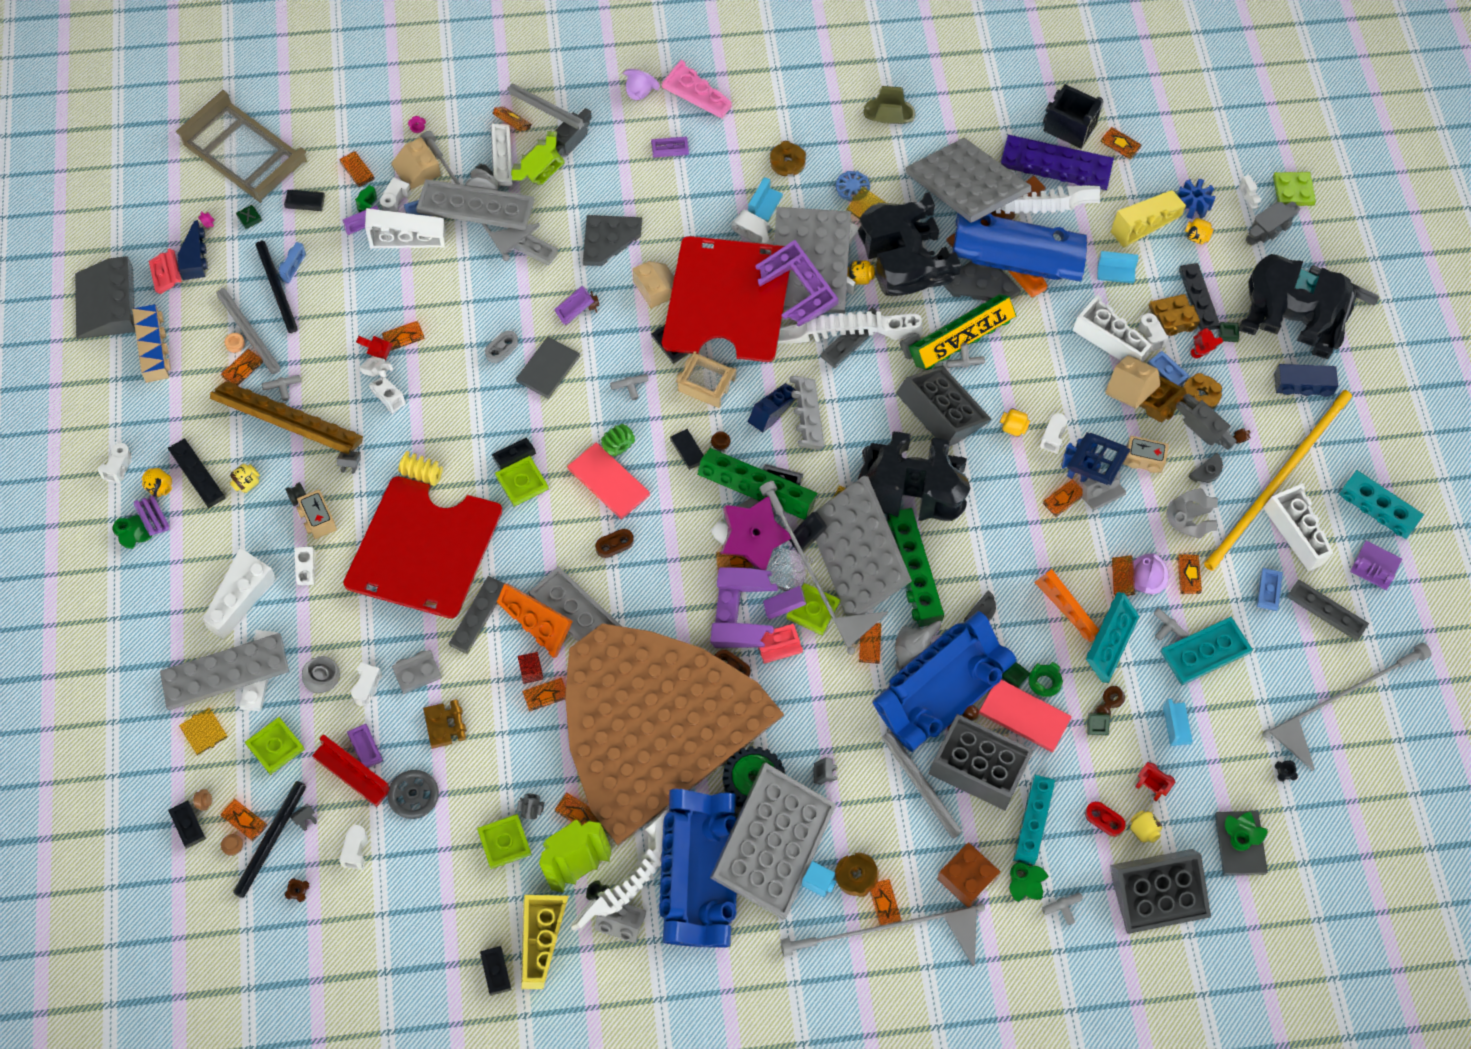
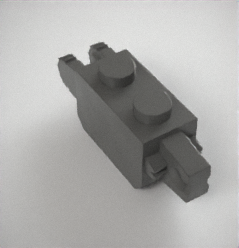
[555,108,592,156]
[1246,202,1301,245]
[1176,393,1237,450]

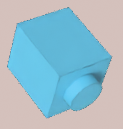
[801,861,837,898]

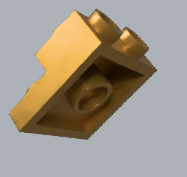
[1148,294,1200,336]
[1139,376,1186,423]

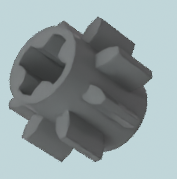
[517,793,544,820]

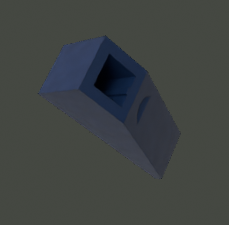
[178,220,208,280]
[748,383,797,433]

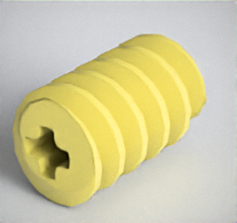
[398,451,443,486]

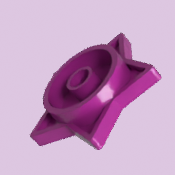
[720,497,792,570]

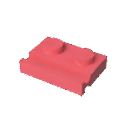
[149,248,182,294]
[758,623,803,664]

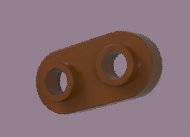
[595,529,634,558]
[714,650,751,677]

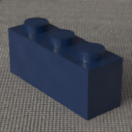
[1274,364,1338,397]

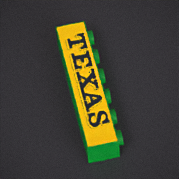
[908,294,1017,370]

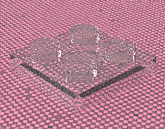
[766,546,813,591]

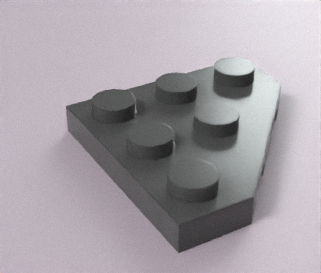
[583,215,642,266]
[943,261,1021,301]

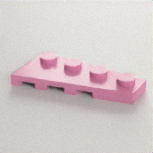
[662,59,732,119]

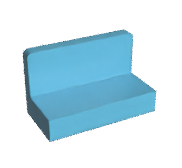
[748,177,783,222]
[1097,251,1138,283]
[1163,698,1193,746]

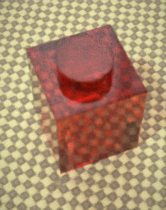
[517,652,544,684]

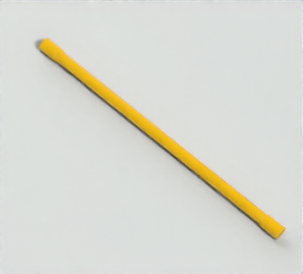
[1204,390,1352,571]

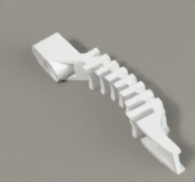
[996,186,1100,214]
[731,210,855,295]
[778,311,923,344]
[571,805,669,931]

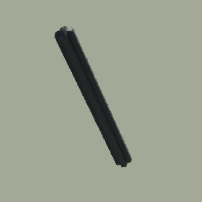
[255,240,298,334]
[233,781,306,898]

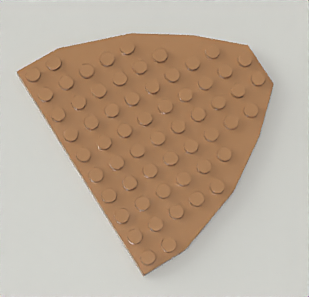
[565,623,784,846]

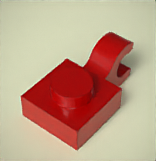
[356,336,393,361]

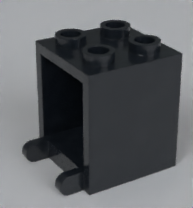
[1043,84,1103,149]

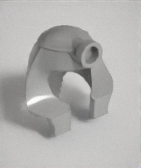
[1166,488,1218,539]
[895,621,941,671]

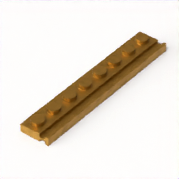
[210,381,363,455]

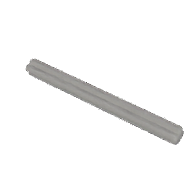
[507,84,584,130]
[216,288,280,374]
[882,732,962,838]

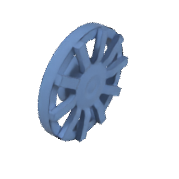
[836,171,870,201]

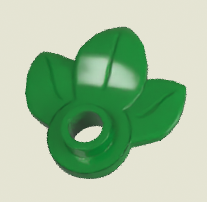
[112,515,152,549]
[1225,812,1268,851]
[1009,862,1049,902]

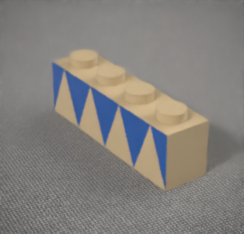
[132,304,171,383]

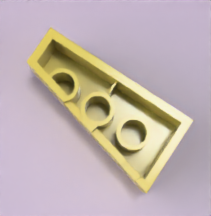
[1111,190,1186,248]
[521,895,568,989]

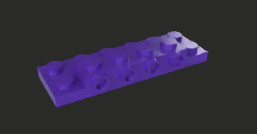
[1001,135,1114,191]

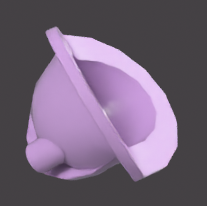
[622,69,660,100]
[1128,553,1169,595]

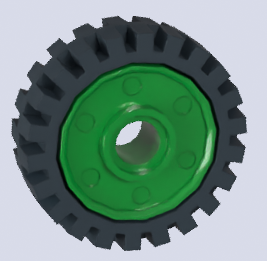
[723,746,785,807]

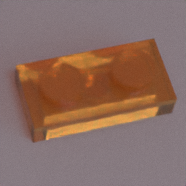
[1112,555,1135,596]

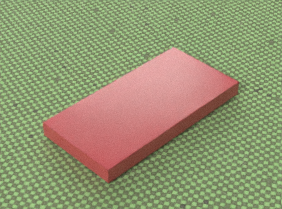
[567,442,650,520]
[979,680,1072,753]

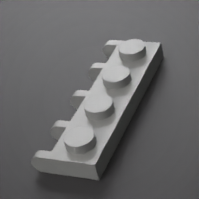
[789,376,824,450]

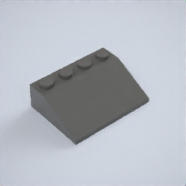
[75,256,135,339]
[896,365,992,446]
[928,714,1034,811]
[1110,849,1211,934]

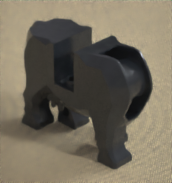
[858,192,961,296]
[1239,254,1356,359]
[858,431,971,521]

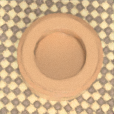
[224,333,245,353]

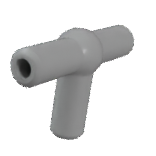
[946,343,985,368]
[610,374,648,400]
[261,375,301,401]
[1154,608,1189,640]
[1042,893,1083,925]

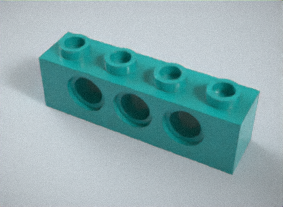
[1339,470,1425,539]
[1013,774,1056,866]

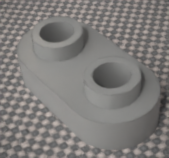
[485,331,518,363]

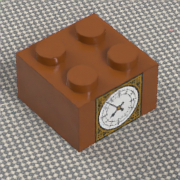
[937,842,1001,908]

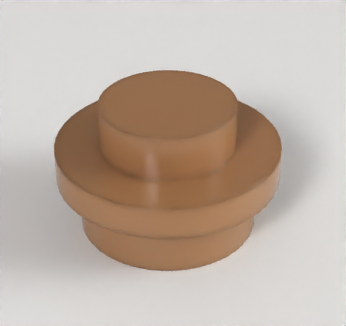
[193,789,212,811]
[221,834,243,856]

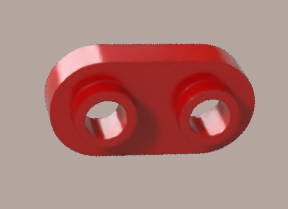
[1085,801,1126,837]

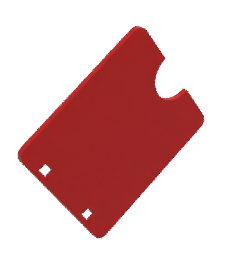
[662,236,790,362]
[343,476,503,619]

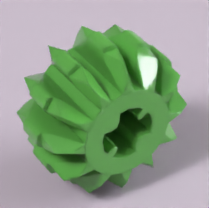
[601,424,635,456]

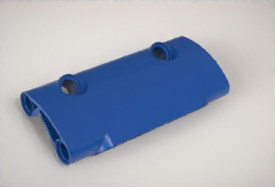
[952,213,1087,282]
[872,611,1017,752]
[659,789,737,948]

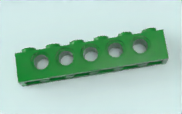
[697,448,818,520]
[887,508,944,627]

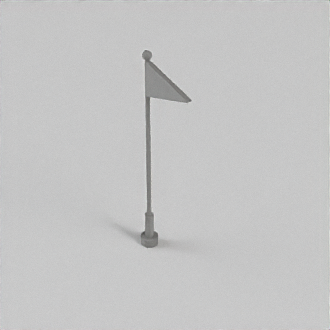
[420,131,540,261]
[759,481,888,655]
[1262,642,1431,771]
[780,903,985,967]

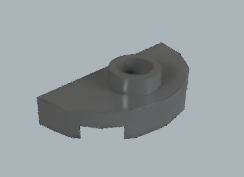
[1189,453,1223,483]
[964,590,996,622]

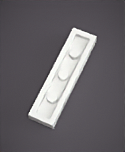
[491,124,512,186]
[239,630,277,712]

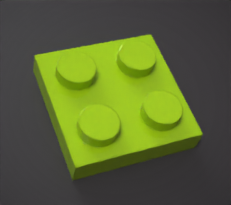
[1273,172,1316,206]
[495,456,549,507]
[786,583,841,636]
[244,717,305,775]
[477,814,532,869]

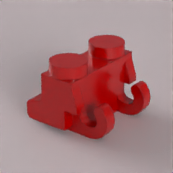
[1190,328,1223,359]
[1135,762,1176,802]

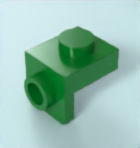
[355,185,377,213]

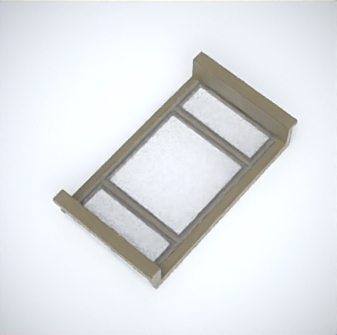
[176,90,307,203]

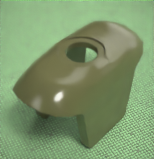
[863,86,915,124]

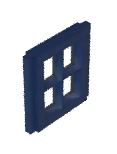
[1067,432,1130,485]

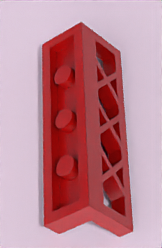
[312,734,390,807]

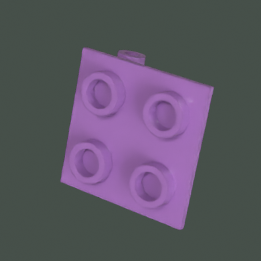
[1350,540,1403,591]

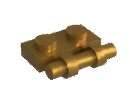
[423,700,467,749]

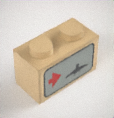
[1123,435,1169,473]
[296,490,337,539]

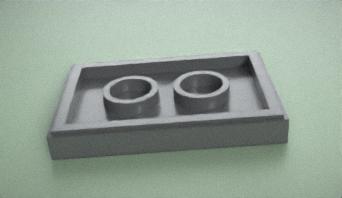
[516,336,580,399]
[1215,811,1268,876]

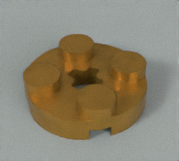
[770,141,806,176]
[1183,373,1222,409]
[835,853,879,897]

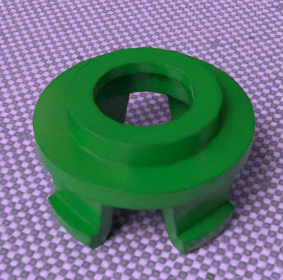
[1028,662,1063,697]

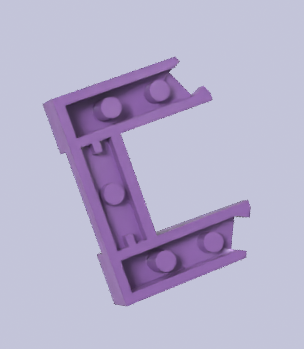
[756,240,839,326]
[710,568,778,648]

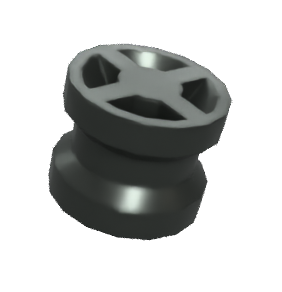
[285,482,306,506]

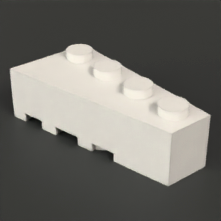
[365,208,446,248]
[1072,294,1152,362]
[1263,483,1333,572]
[203,548,276,640]

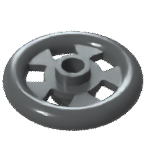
[388,770,439,819]

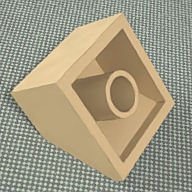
[391,137,441,190]
[632,261,674,308]
[1105,355,1160,409]

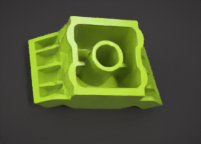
[511,131,565,186]
[539,819,612,893]

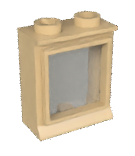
[676,351,736,408]

